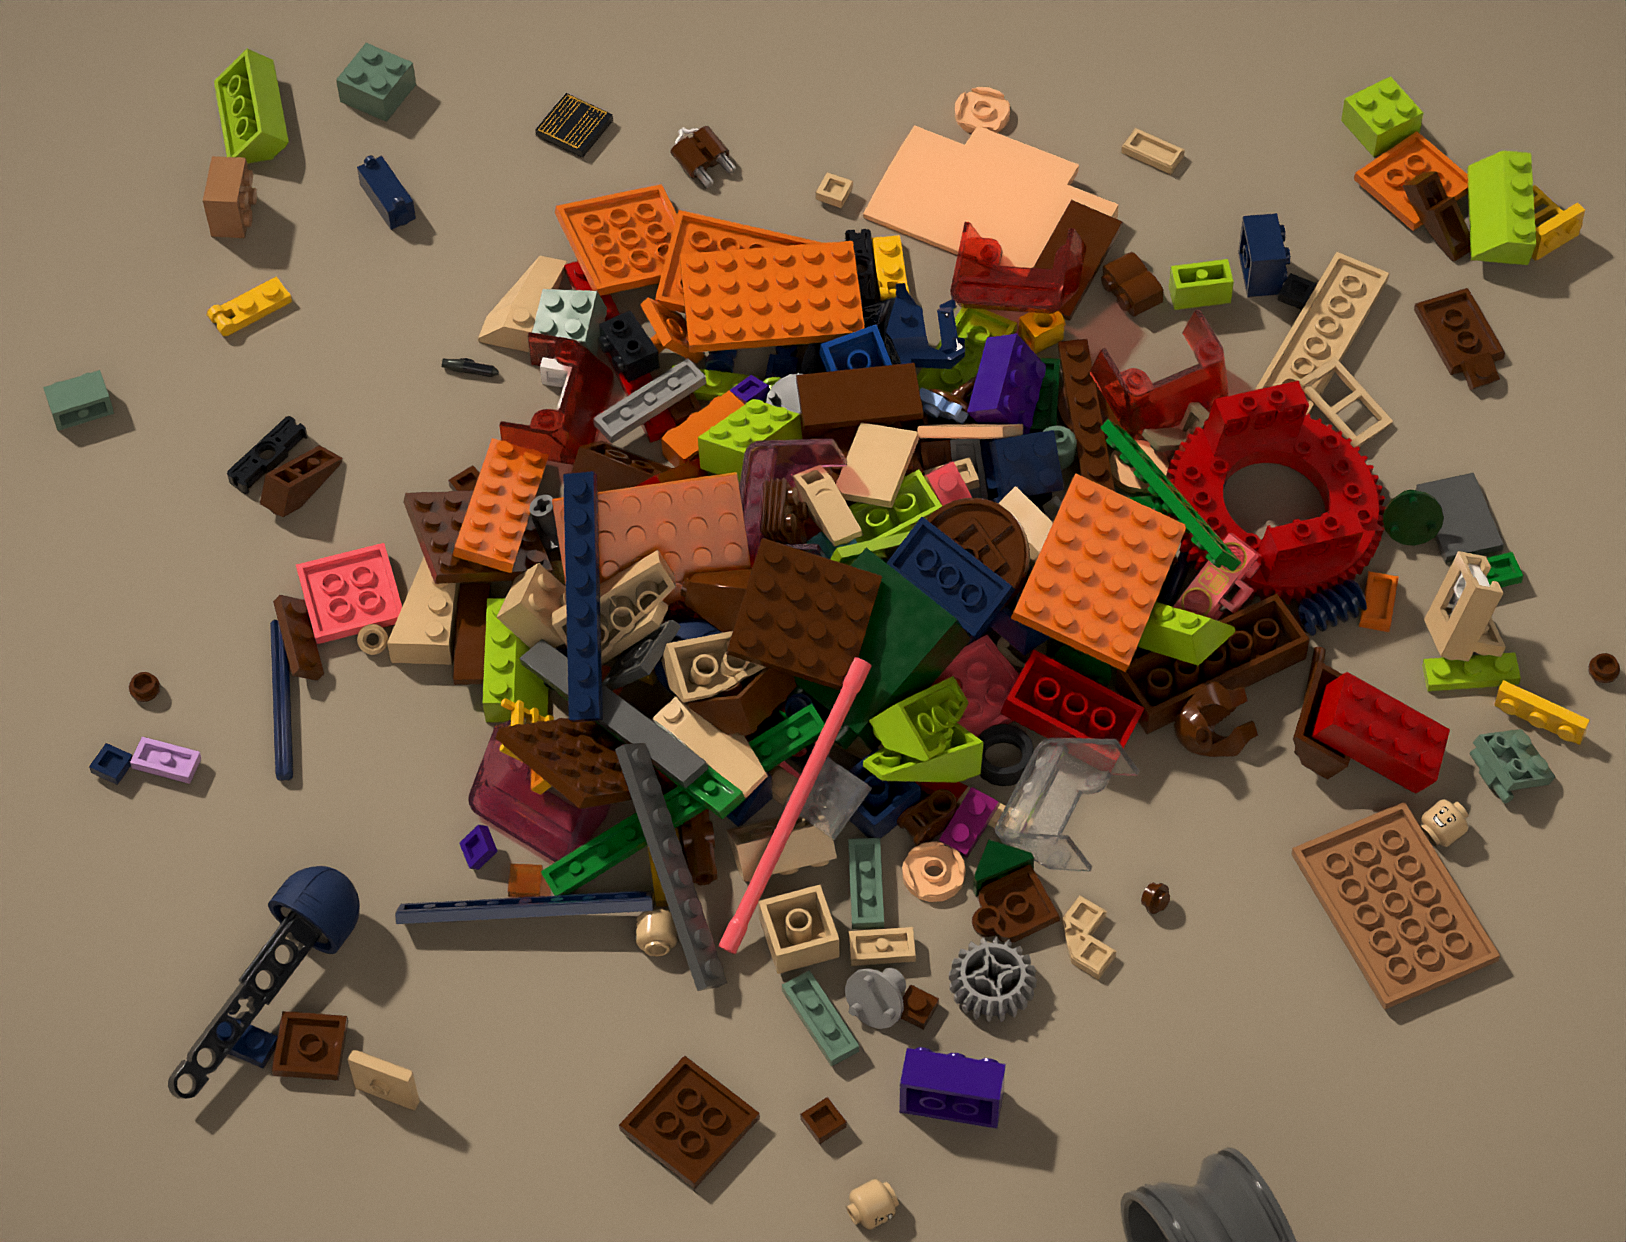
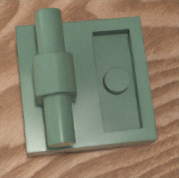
[1470,729,1556,804]

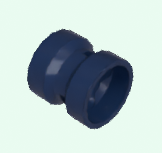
[705,349,738,373]

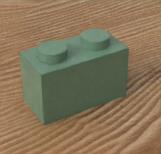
[43,370,114,431]

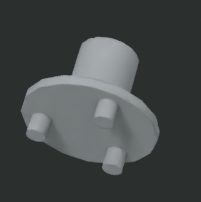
[845,968,906,1029]

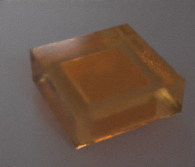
[507,864,543,897]

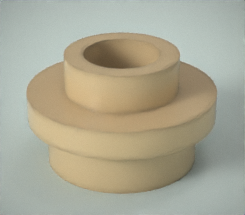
[357,624,388,655]

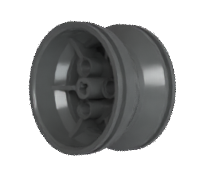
[1120,1147,1297,1242]

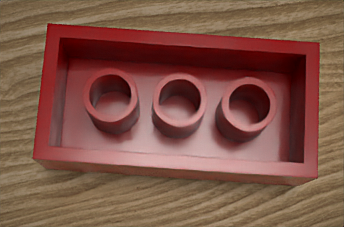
[1000,650,1145,772]
[1312,672,1450,794]

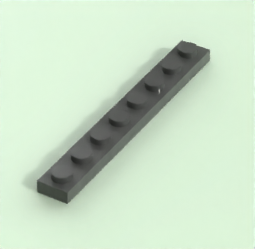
[615,743,727,991]

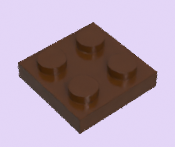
[272,1011,349,1081]

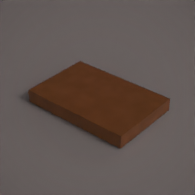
[1414,288,1505,375]

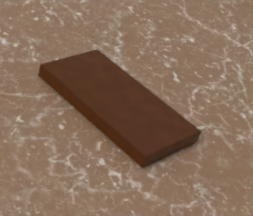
[1018,199,1123,321]
[796,363,923,431]

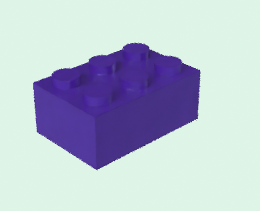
[967,333,1046,434]
[899,1047,1006,1129]

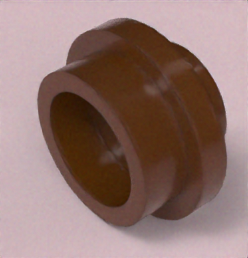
[1588,653,1620,683]
[129,672,160,702]
[1141,883,1170,914]

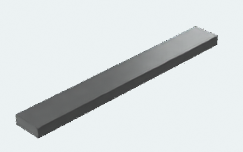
[519,639,708,789]

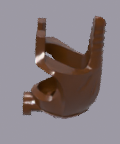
[1174,681,1258,757]

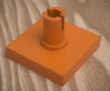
[640,297,705,364]

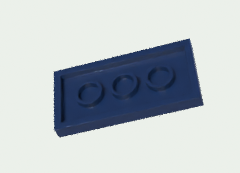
[887,517,1016,639]

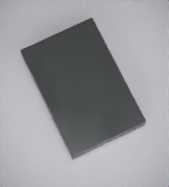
[1416,472,1504,563]
[602,620,681,691]

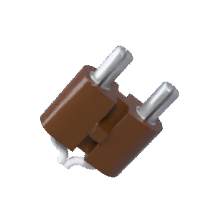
[670,126,736,188]

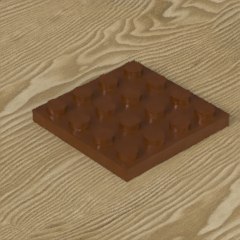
[403,491,553,584]
[726,538,882,691]
[495,718,669,809]

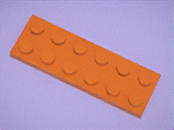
[452,438,549,573]

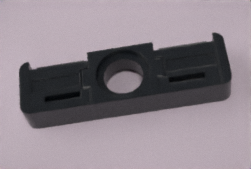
[845,229,875,306]
[227,416,308,494]

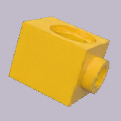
[1018,303,1066,354]

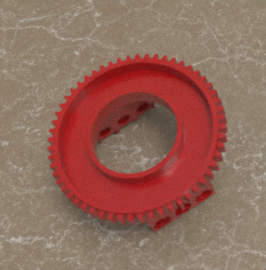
[1163,380,1385,604]

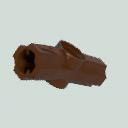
[680,808,718,886]

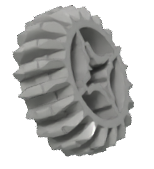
[949,936,1037,1023]

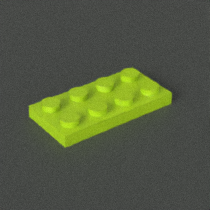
[917,301,1018,412]

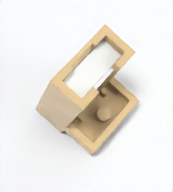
[1424,551,1506,661]

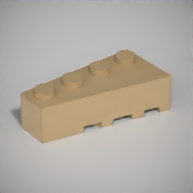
[552,550,676,657]
[387,557,460,665]

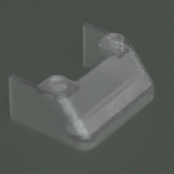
[995,738,1139,872]

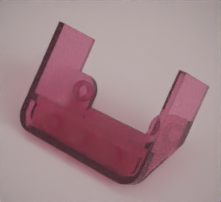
[739,439,847,559]
[468,718,611,862]

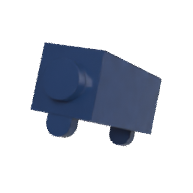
[357,155,416,230]

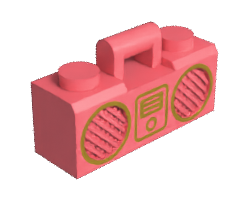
[1173,533,1262,621]

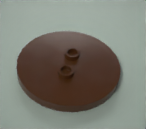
[927,498,1030,611]

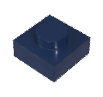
[89,743,133,785]

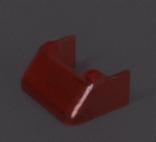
[1089,309,1229,440]
[499,332,614,465]

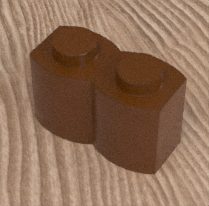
[1101,252,1164,317]

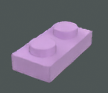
[130,737,202,784]

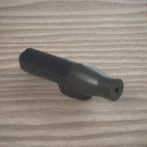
[442,358,499,377]

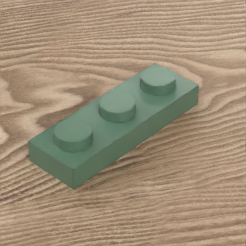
[848,838,884,929]
[782,970,860,1067]

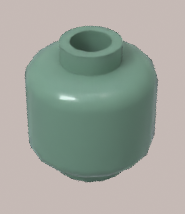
[1043,425,1077,469]

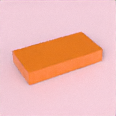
[1359,571,1399,632]

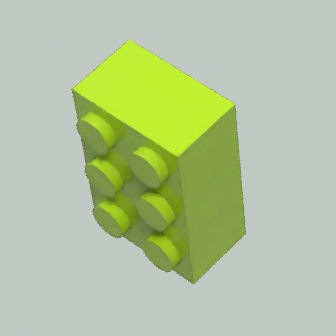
[698,399,803,485]

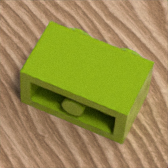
[1168,259,1234,310]

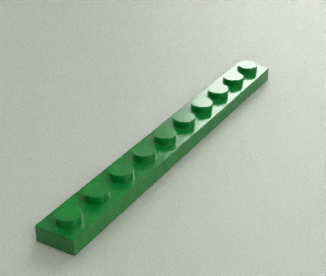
[541,703,825,896]

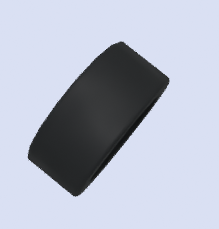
[978,724,1034,787]

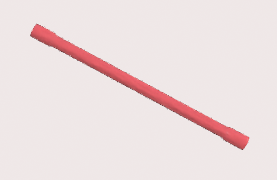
[718,657,872,954]

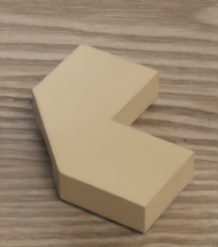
[1062,895,1116,980]

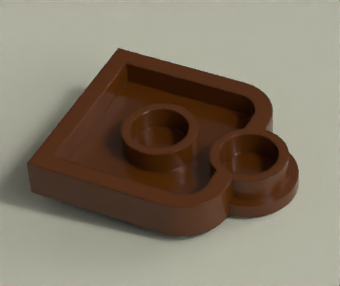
[972,864,1060,943]

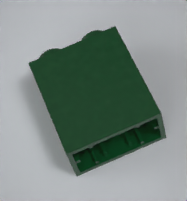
[785,547,971,751]

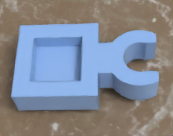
[920,388,969,424]

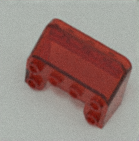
[950,222,1087,314]

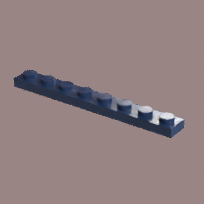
[563,471,603,722]

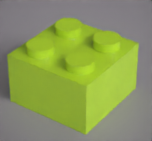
[1341,76,1423,157]

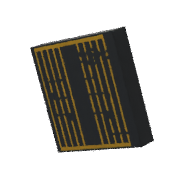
[535,93,613,158]

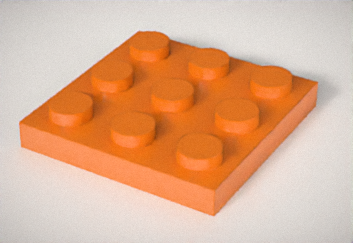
[1354,131,1468,231]

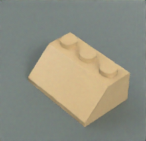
[726,807,837,882]

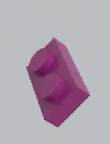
[939,787,1000,858]

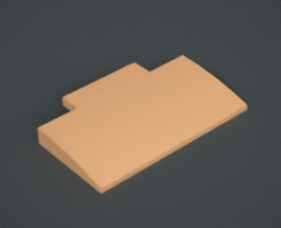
[863,125,1119,282]

